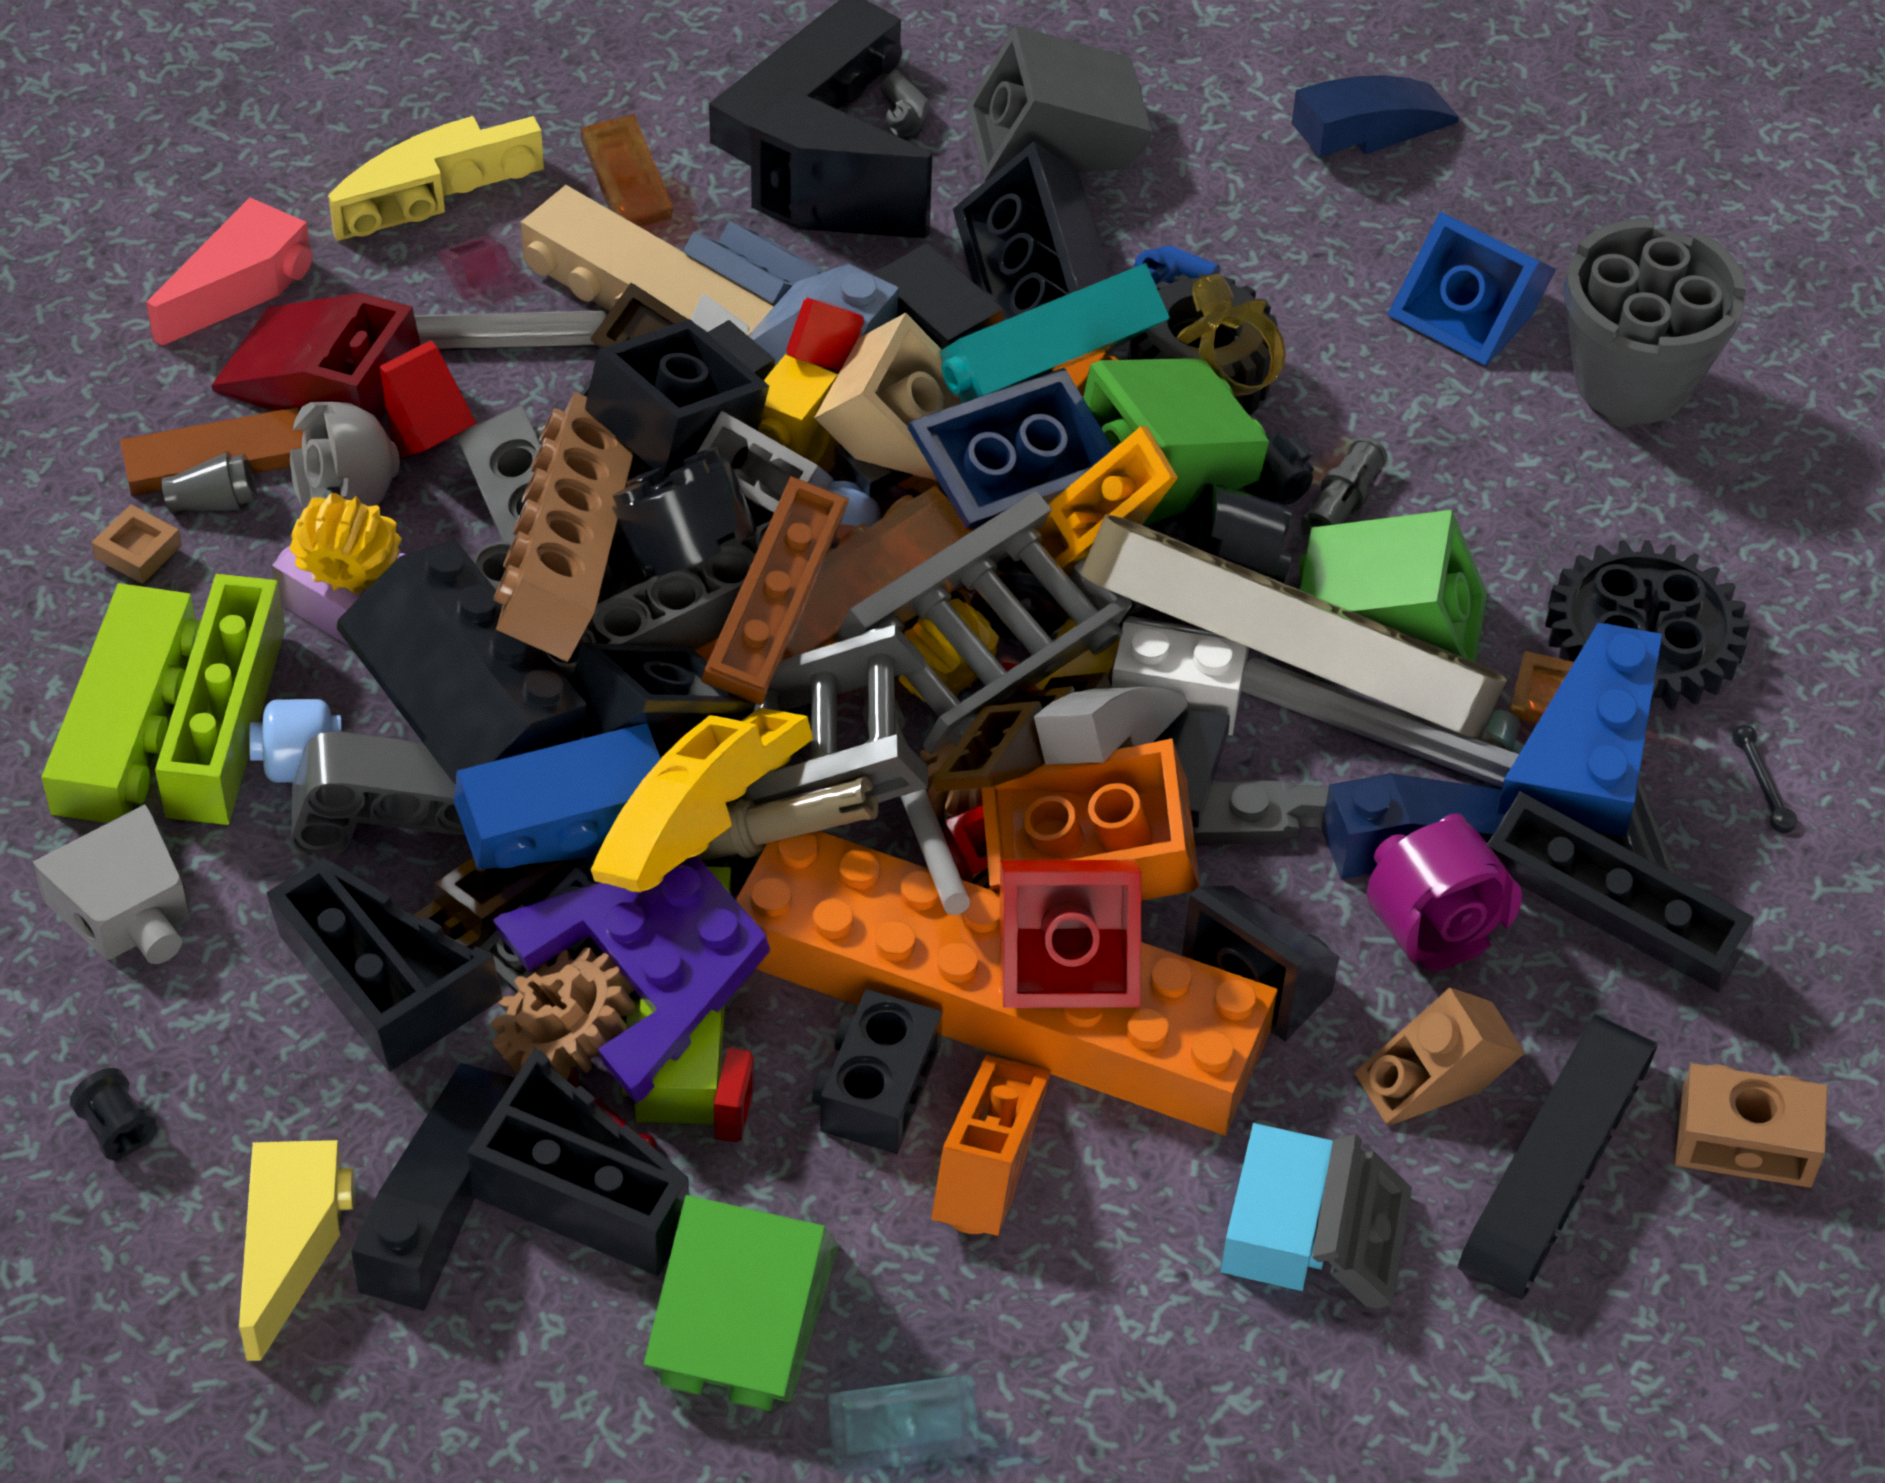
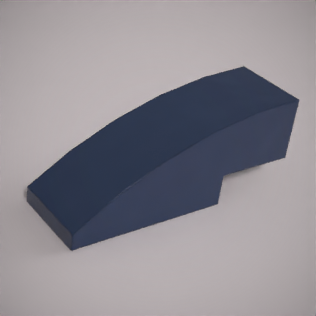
[1292,75,1459,157]

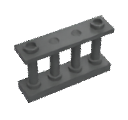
[834,491,1132,755]
[726,625,928,808]

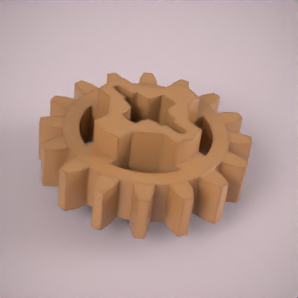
[491,947,636,1080]

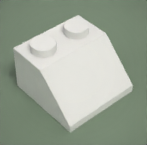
[1112,616,1249,735]

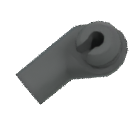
[881,72,930,138]

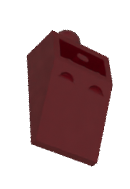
[211,293,421,421]

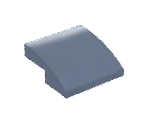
[683,221,825,304]

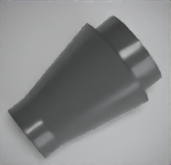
[162,451,257,513]

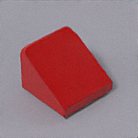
[786,297,864,371]

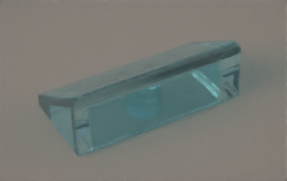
[828,1374,978,1473]

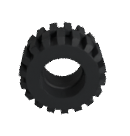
[1127,274,1278,415]

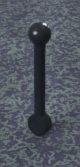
[1732,724,1797,833]

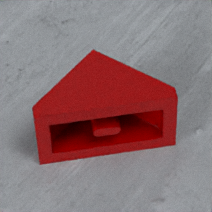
[380,340,477,459]

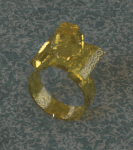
[1177,273,1286,396]

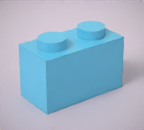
[1220,1123,1333,1291]

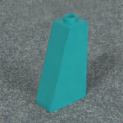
[939,263,1170,403]

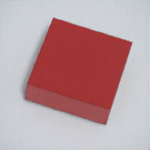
[714,1047,754,1143]

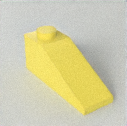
[239,1140,355,1361]

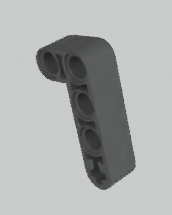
[291,731,466,855]

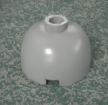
[290,401,400,508]

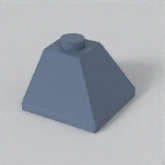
[748,264,899,374]

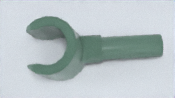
[1480,710,1525,754]

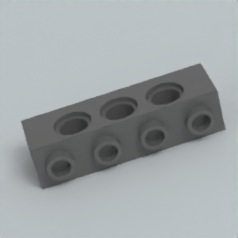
[456,405,617,604]

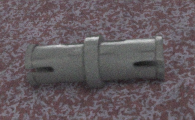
[1301,437,1388,535]

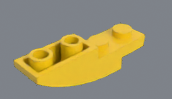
[591,707,813,892]

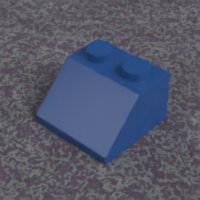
[1387,211,1557,366]

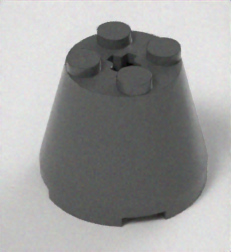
[1564,219,1747,427]

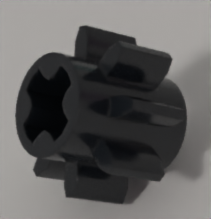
[1243,432,1315,505]

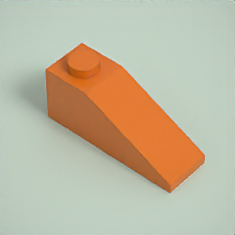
[931,1055,1051,1236]

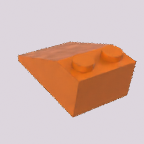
[981,739,1200,901]

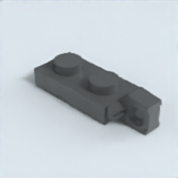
[1193,781,1329,845]

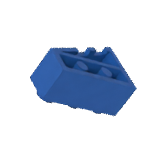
[1497,623,1662,837]
[454,723,661,870]

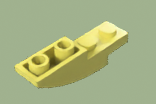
[328,116,544,241]

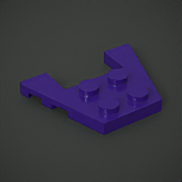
[493,856,771,1104]

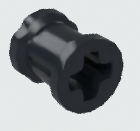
[70,1068,158,1161]

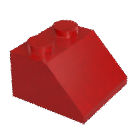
[1000,860,1142,1008]

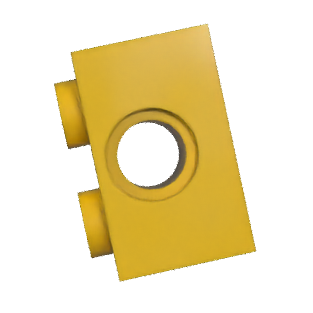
[758,354,840,473]

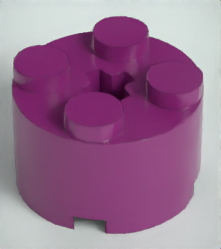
[1367,813,1522,971]

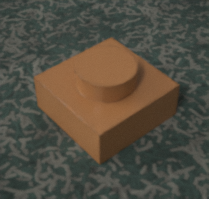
[91,504,182,584]

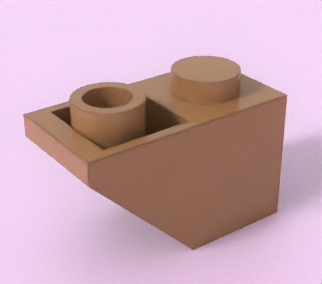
[1354,988,1525,1126]

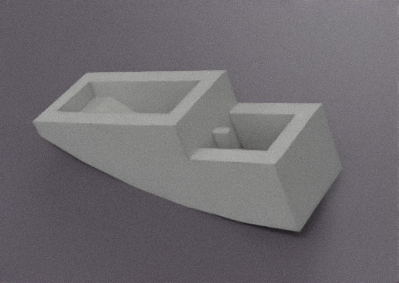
[1034,687,1187,765]

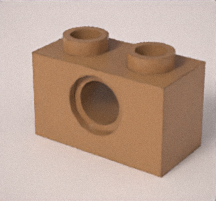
[1675,1063,1827,1188]

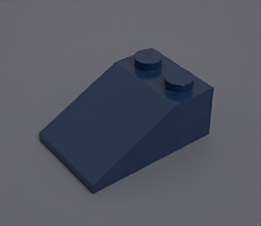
[907,368,1113,529]

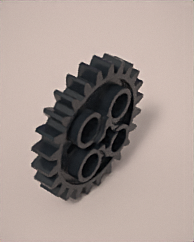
[1545,540,1750,710]

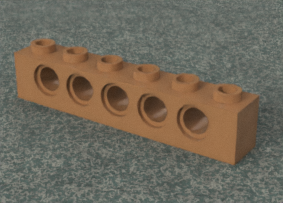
[493,392,634,662]

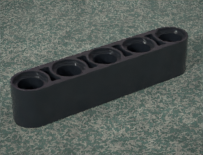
[1458,1014,1658,1300]

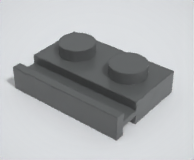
[1312,1134,1412,1309]

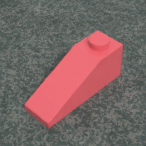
[146,198,313,346]

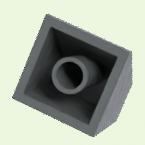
[967,25,1152,181]

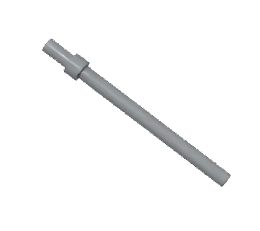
[859,686,970,915]

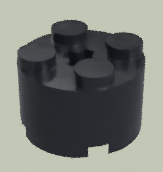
[612,447,758,578]
[1179,483,1292,583]

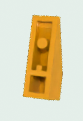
[1039,426,1178,577]

